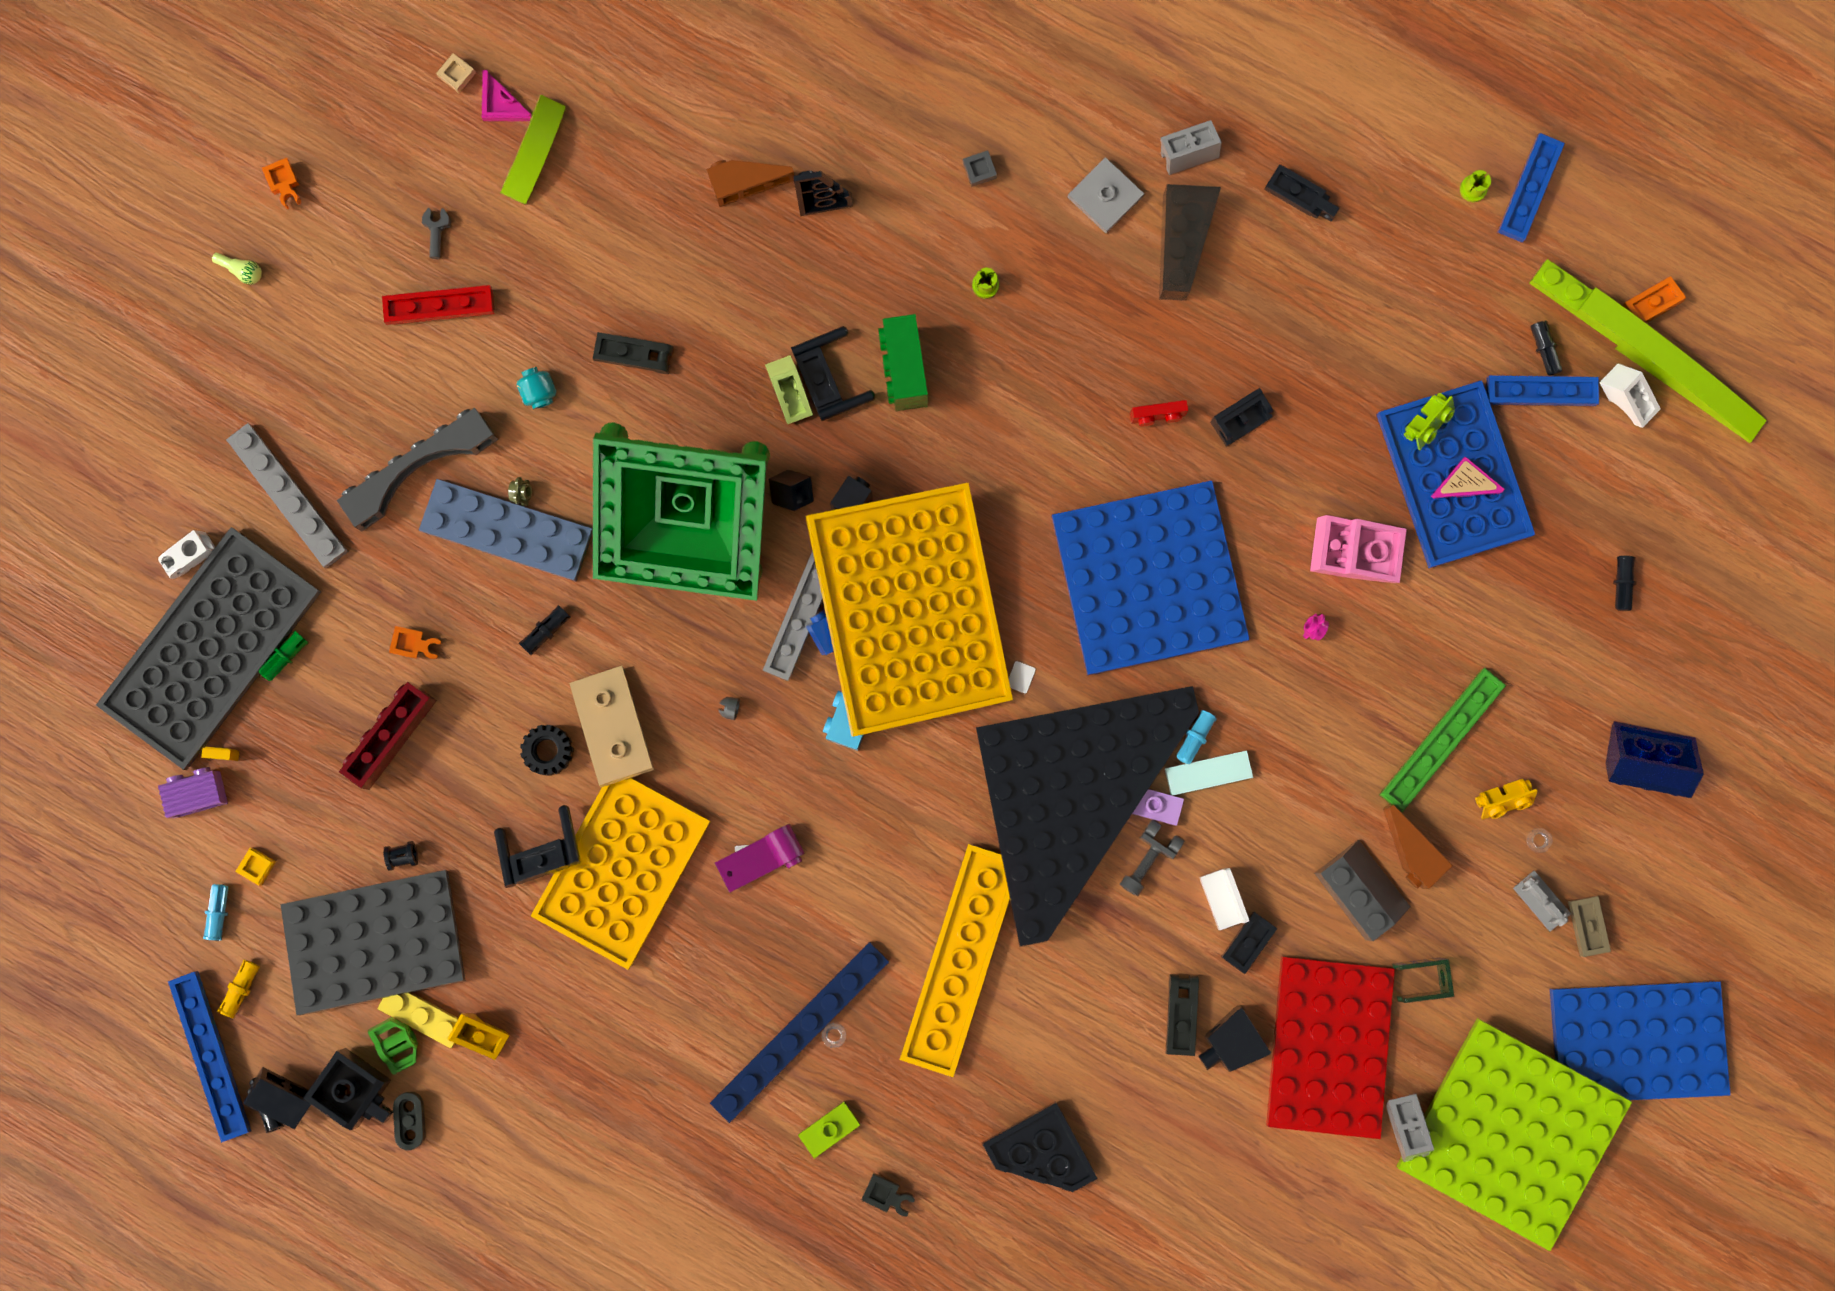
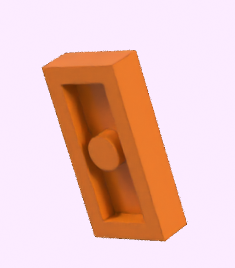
[1623,276,1686,323]

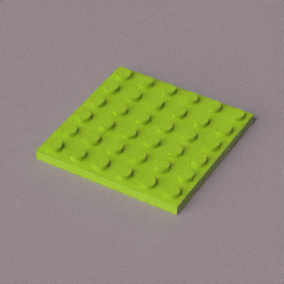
[1396,1018,1632,1251]

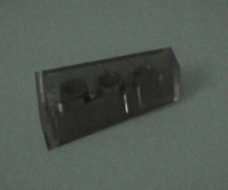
[1159,184,1221,301]

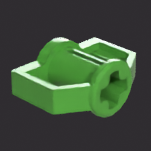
[368,1017,418,1075]

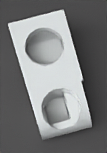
[158,530,215,579]

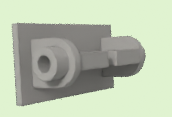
[1513,871,1571,932]

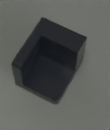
[769,470,814,511]

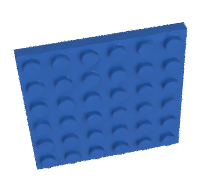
[1051,481,1249,676]

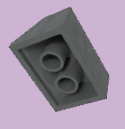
[1314,840,1410,942]

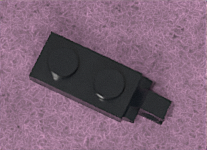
[1264,164,1339,222]

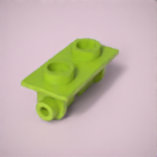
[1404,393,1455,450]

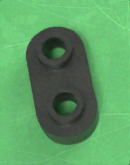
[393,1092,425,1150]

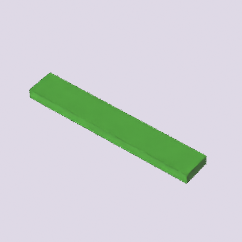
[1379,668,1506,812]

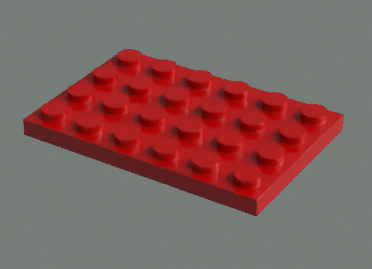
[1266,956,1395,1139]

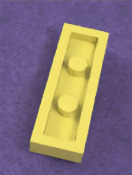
[377,993,459,1048]

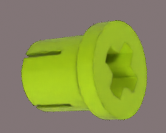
[1460,170,1491,202]
[972,268,999,299]

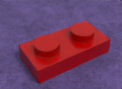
[1130,400,1188,426]

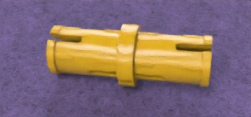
[217,959,260,1018]

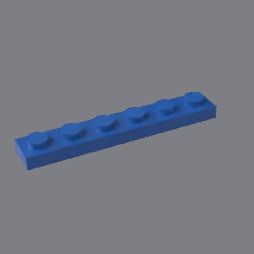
[168,971,251,1143]

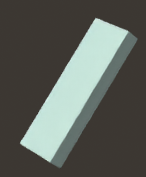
[1165,751,1253,795]

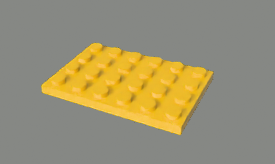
[531,778,711,970]

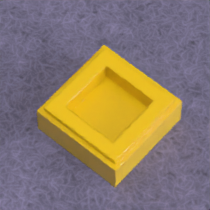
[202,747,239,761]
[235,847,276,886]

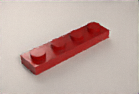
[382,285,495,325]

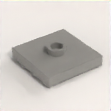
[1068,157,1144,234]

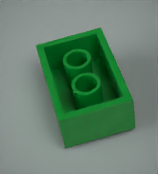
[878,314,928,412]

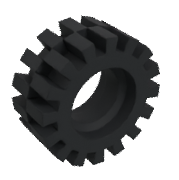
[520,725,574,776]

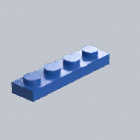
[1497,133,1565,242]
[1486,375,1599,406]

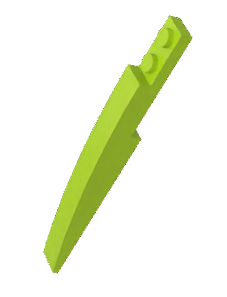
[1529,259,1767,443]

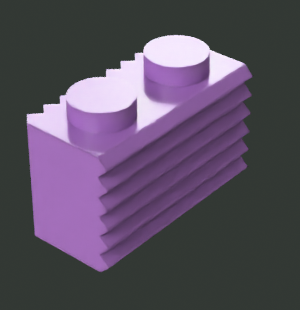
[158,767,228,819]

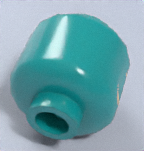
[516,367,557,410]

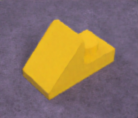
[447,1013,509,1060]

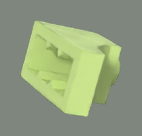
[765,355,813,424]

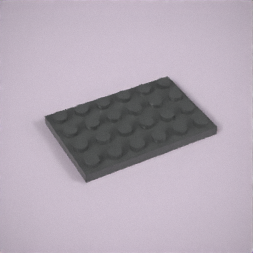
[280,870,466,1016]

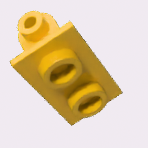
[1475,779,1537,820]

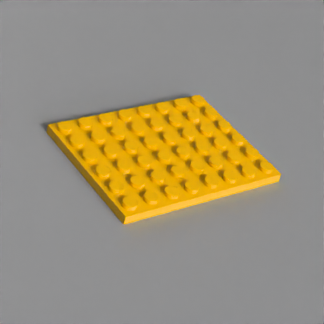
[805,483,1013,737]

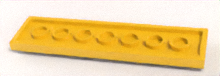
[900,844,1010,1077]

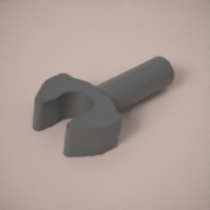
[422,208,451,260]

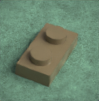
[1568,896,1611,957]

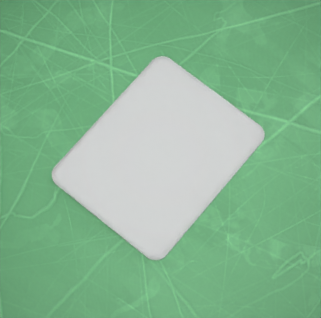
[1009,661,1036,693]

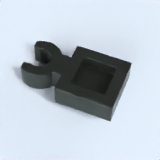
[861,1173,915,1217]

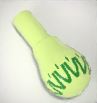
[212,252,262,285]

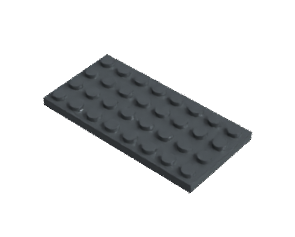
[96,527,321,770]

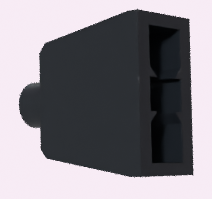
[1198,1006,1271,1072]

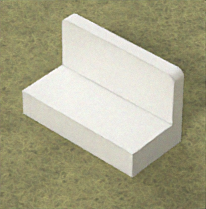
[1199,868,1249,930]

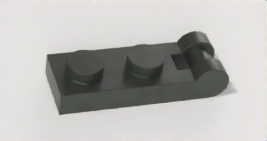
[593,332,673,374]
[1166,974,1199,1056]

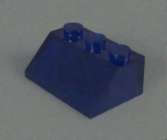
[1605,721,1704,798]

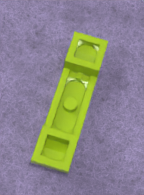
[500,95,566,204]

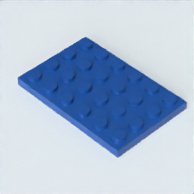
[1376,380,1535,568]
[1549,981,1730,1100]

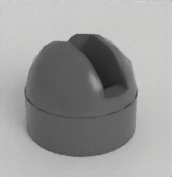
[718,697,740,720]

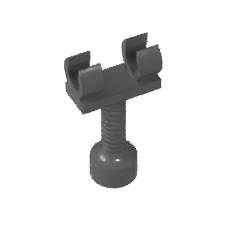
[1119,820,1185,897]

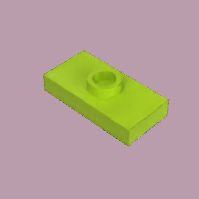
[798,1101,860,1158]

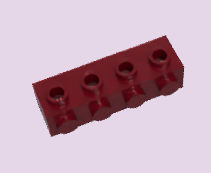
[339,682,437,790]

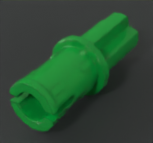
[259,631,309,681]

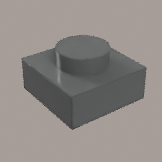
[962,150,997,187]

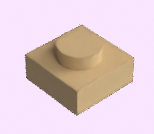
[436,53,476,93]

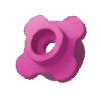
[1303,614,1329,641]

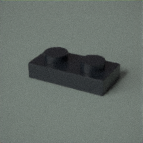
[1221,912,1277,974]

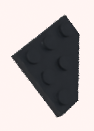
[982,1101,1098,1192]

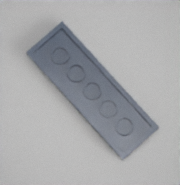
[419,479,593,582]

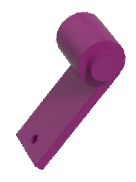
[715,824,805,893]

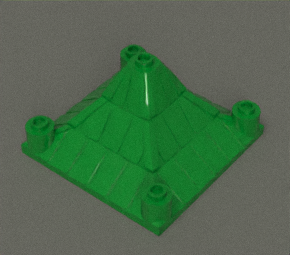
[593,422,770,601]

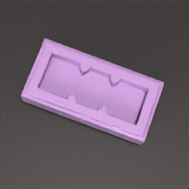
[1132,789,1184,826]

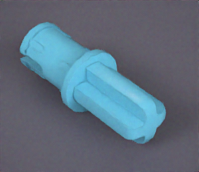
[1177,710,1217,764]
[203,884,228,941]

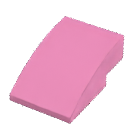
[1310,515,1406,583]

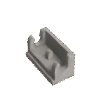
[1160,120,1221,175]
[1386,1094,1434,1162]

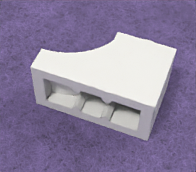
[1599,364,1661,428]

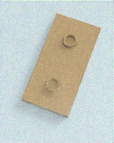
[569,666,654,787]

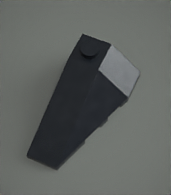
[793,171,853,216]

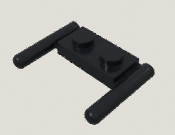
[791,326,875,421]
[494,805,581,888]

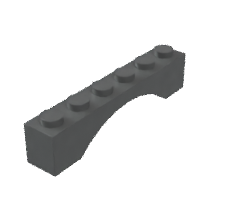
[337,408,498,531]

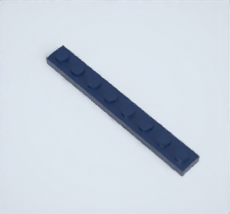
[710,942,889,1123]

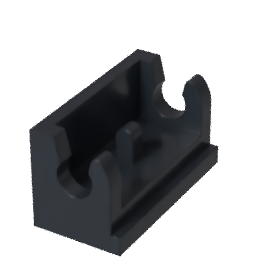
[1210,388,1274,447]
[244,1067,311,1130]

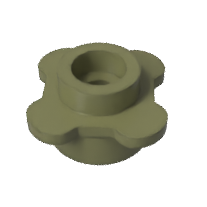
[508,477,532,507]

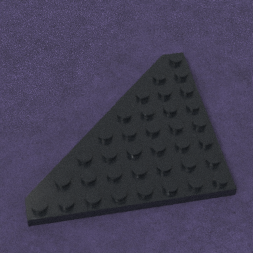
[976,686,1199,947]

